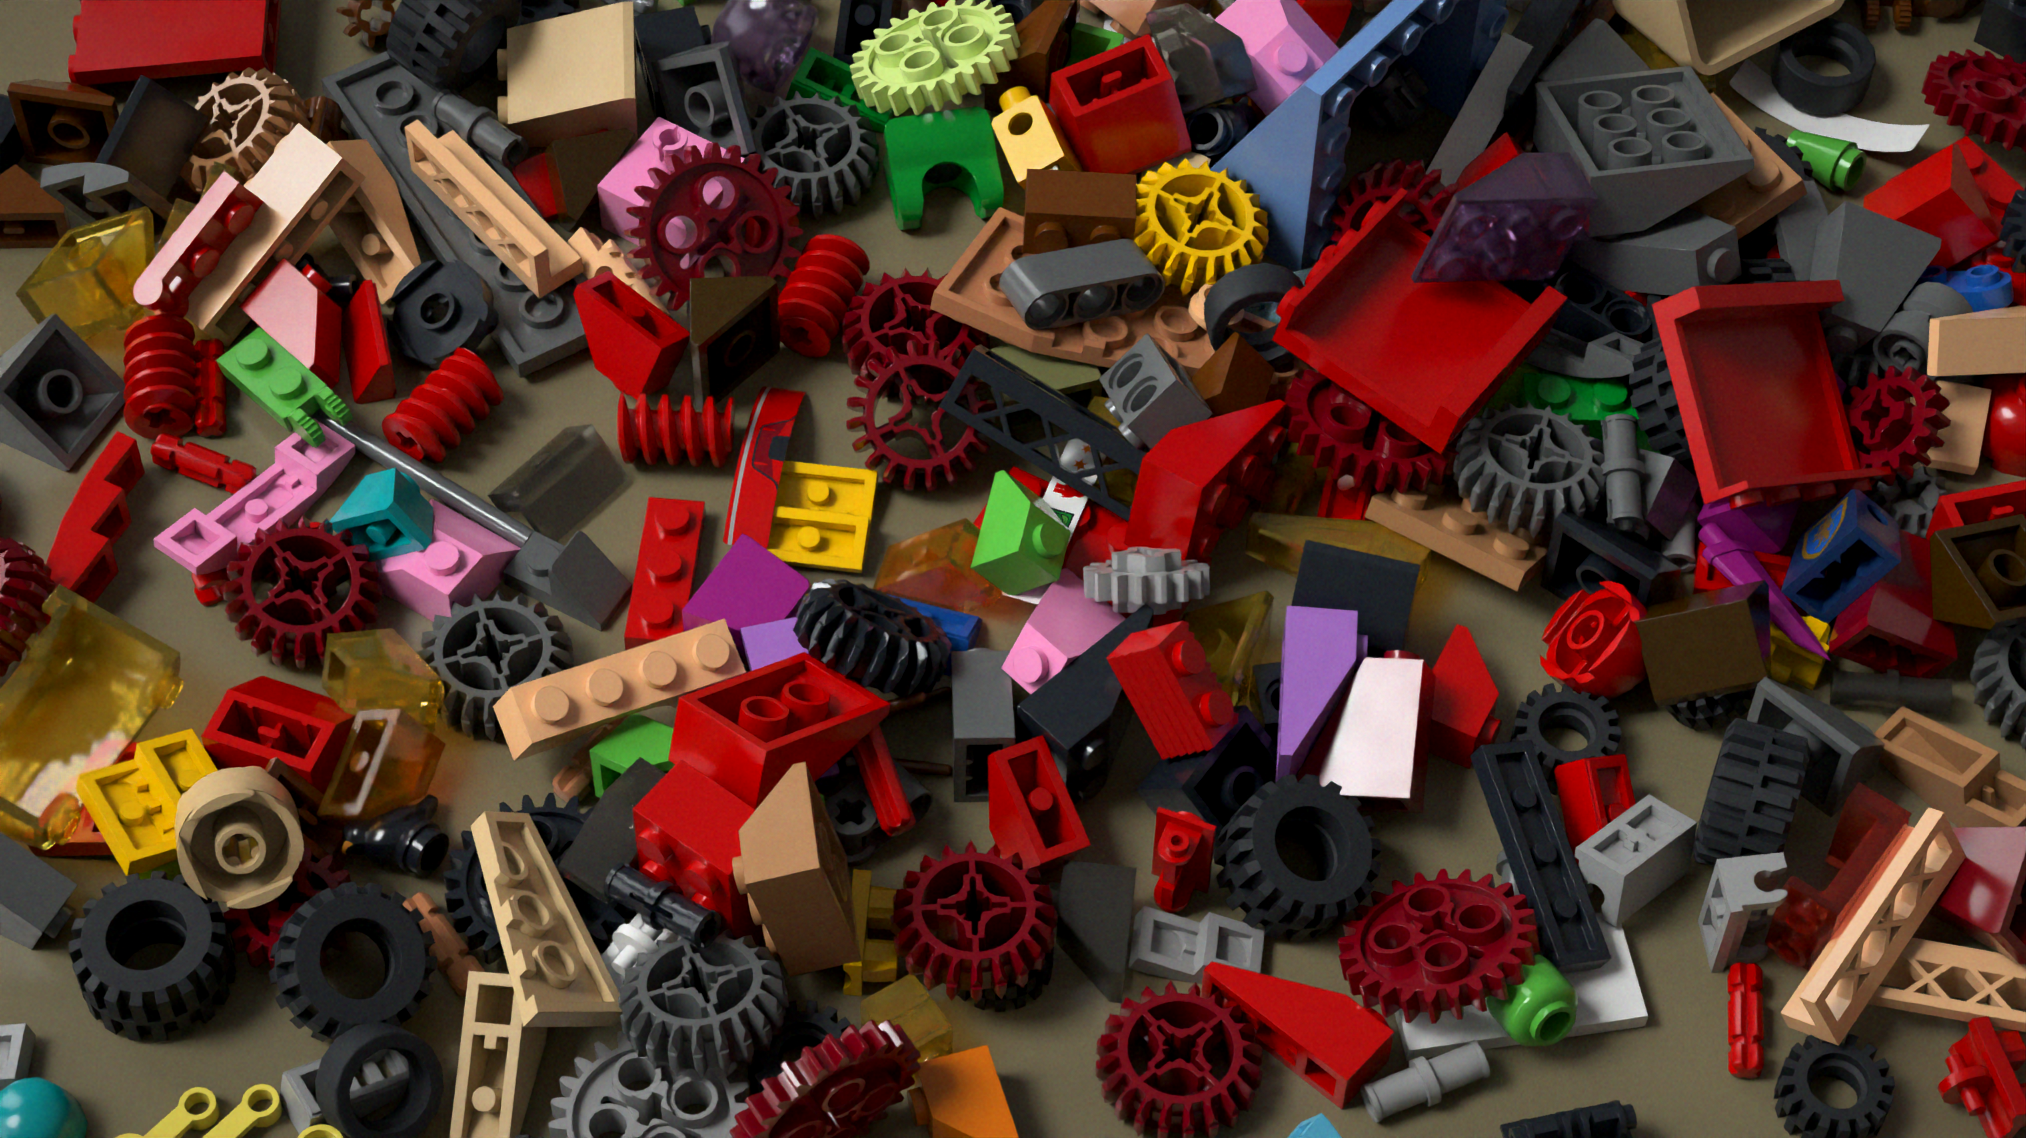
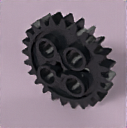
[444,793,640,973]

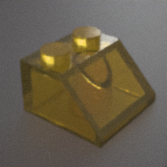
[15,206,155,342]

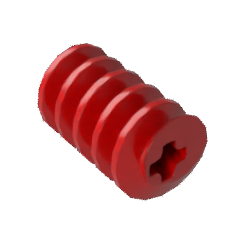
[778,234,870,358]
[123,314,196,440]
[381,347,504,463]
[617,392,735,468]

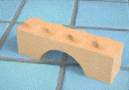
[493,618,746,761]

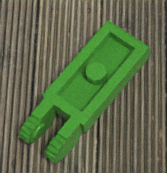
[216,327,353,448]

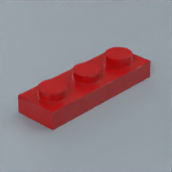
[624,497,706,650]

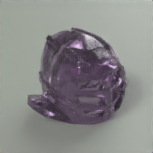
[711,0,819,94]

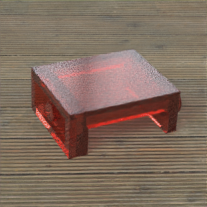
[1765,782,1912,971]

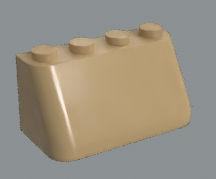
[1611,0,1844,75]

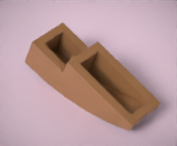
[1874,706,2026,827]

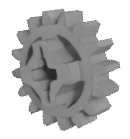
[1083,547,1210,615]

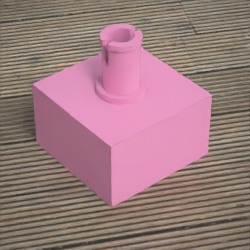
[597,117,747,269]

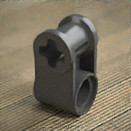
[825,758,933,867]

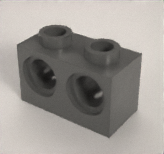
[1099,333,1213,450]

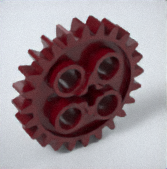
[1921,49,2026,152]
[624,142,803,319]
[1281,369,1464,493]
[1338,869,1540,1024]
[729,1020,921,1138]

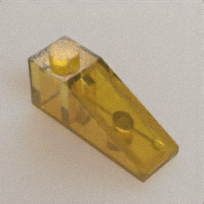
[1245,512,1432,596]

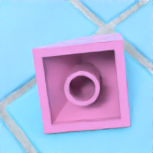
[1196,0,1339,116]
[375,499,521,622]

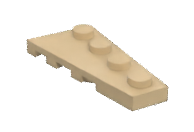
[470,811,622,1027]

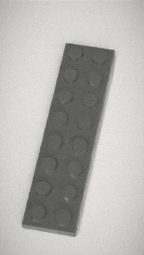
[321,51,589,378]

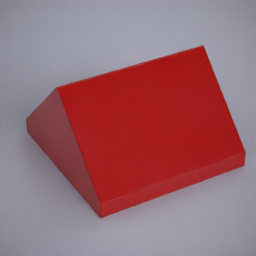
[1863,143,2001,271]

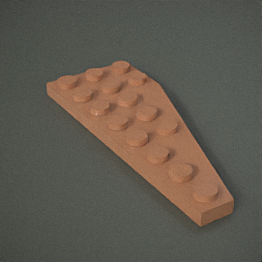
[930,207,1379,422]

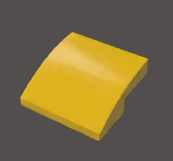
[766,460,879,573]
[76,728,218,876]

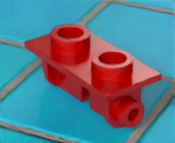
[1151,807,1216,913]

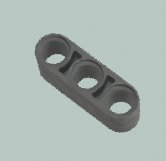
[999,239,1165,330]

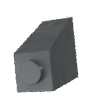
[1810,201,1942,355]
[1563,207,1742,296]
[951,648,1015,802]
[0,832,77,950]

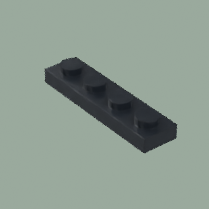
[1470,740,1612,974]

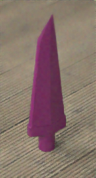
[1698,522,1831,661]

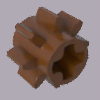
[336,0,396,47]

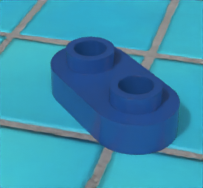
[1905,265,2014,312]

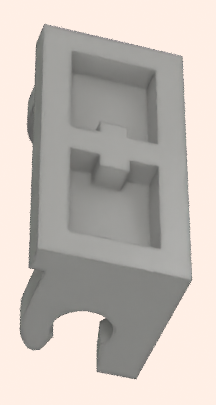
[1574,794,1697,927]
[1698,852,1788,973]

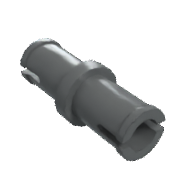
[431,88,528,168]
[1600,414,1645,533]

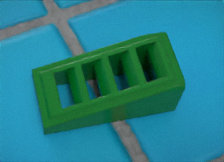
[785,47,894,133]

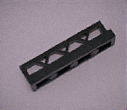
[1496,0,1598,137]
[939,344,1151,521]

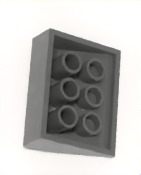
[1533,66,1754,239]

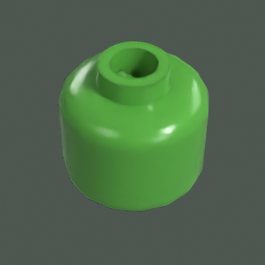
[1486,955,1579,1046]

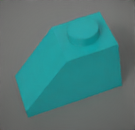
[329,467,434,562]

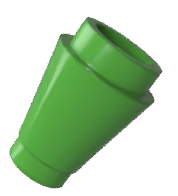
[1786,129,1867,192]

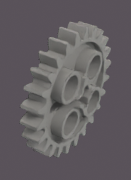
[548,1031,750,1138]

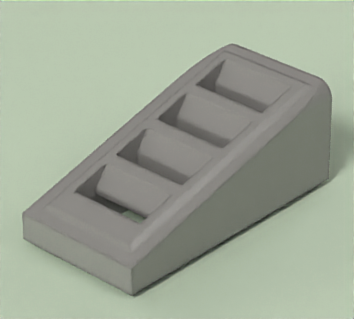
[280,1049,409,1135]

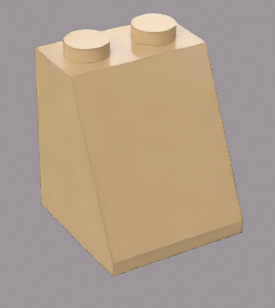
[497,2,638,147]

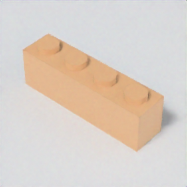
[185,123,366,347]

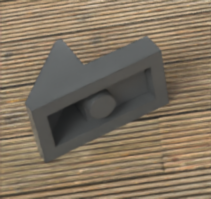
[503,530,632,632]

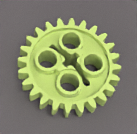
[850,0,1021,116]

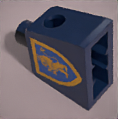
[1781,489,1901,624]

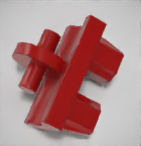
[1937,1016,2026,1138]

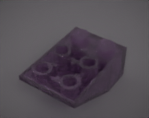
[1411,152,1598,283]

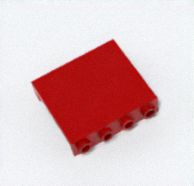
[68,0,282,90]
[1272,187,1567,454]
[1652,280,1892,511]

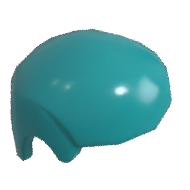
[0,1077,88,1138]

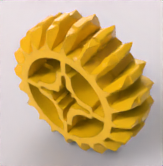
[1134,158,1269,297]

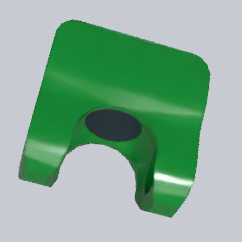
[882,106,1004,230]

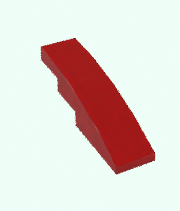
[37,431,145,655]

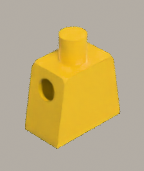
[991,86,1085,190]

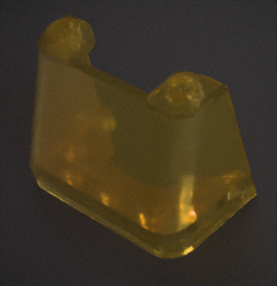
[0,584,184,850]

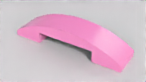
[154,418,355,575]

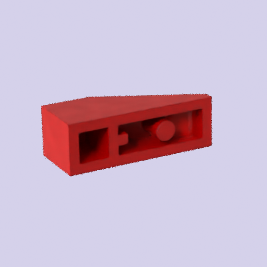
[1200,961,1394,1110]

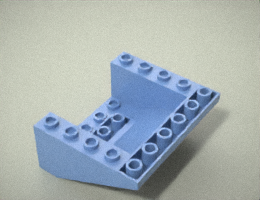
[1210,0,1509,276]

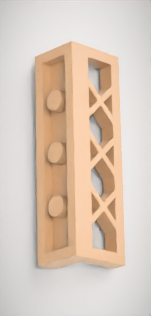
[405,119,583,299]
[1780,807,1966,1046]
[1867,938,2026,1032]

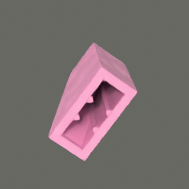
[1002,568,1126,694]

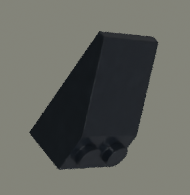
[1016,603,1154,805]

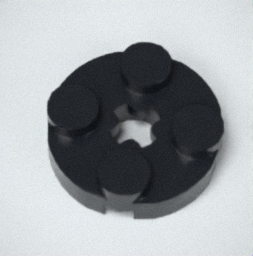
[387,259,499,371]

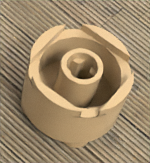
[174,766,304,909]

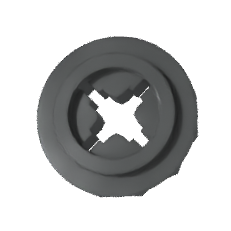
[1865,466,1952,539]

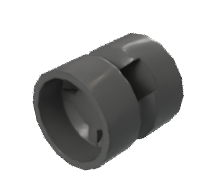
[1873,282,1973,381]

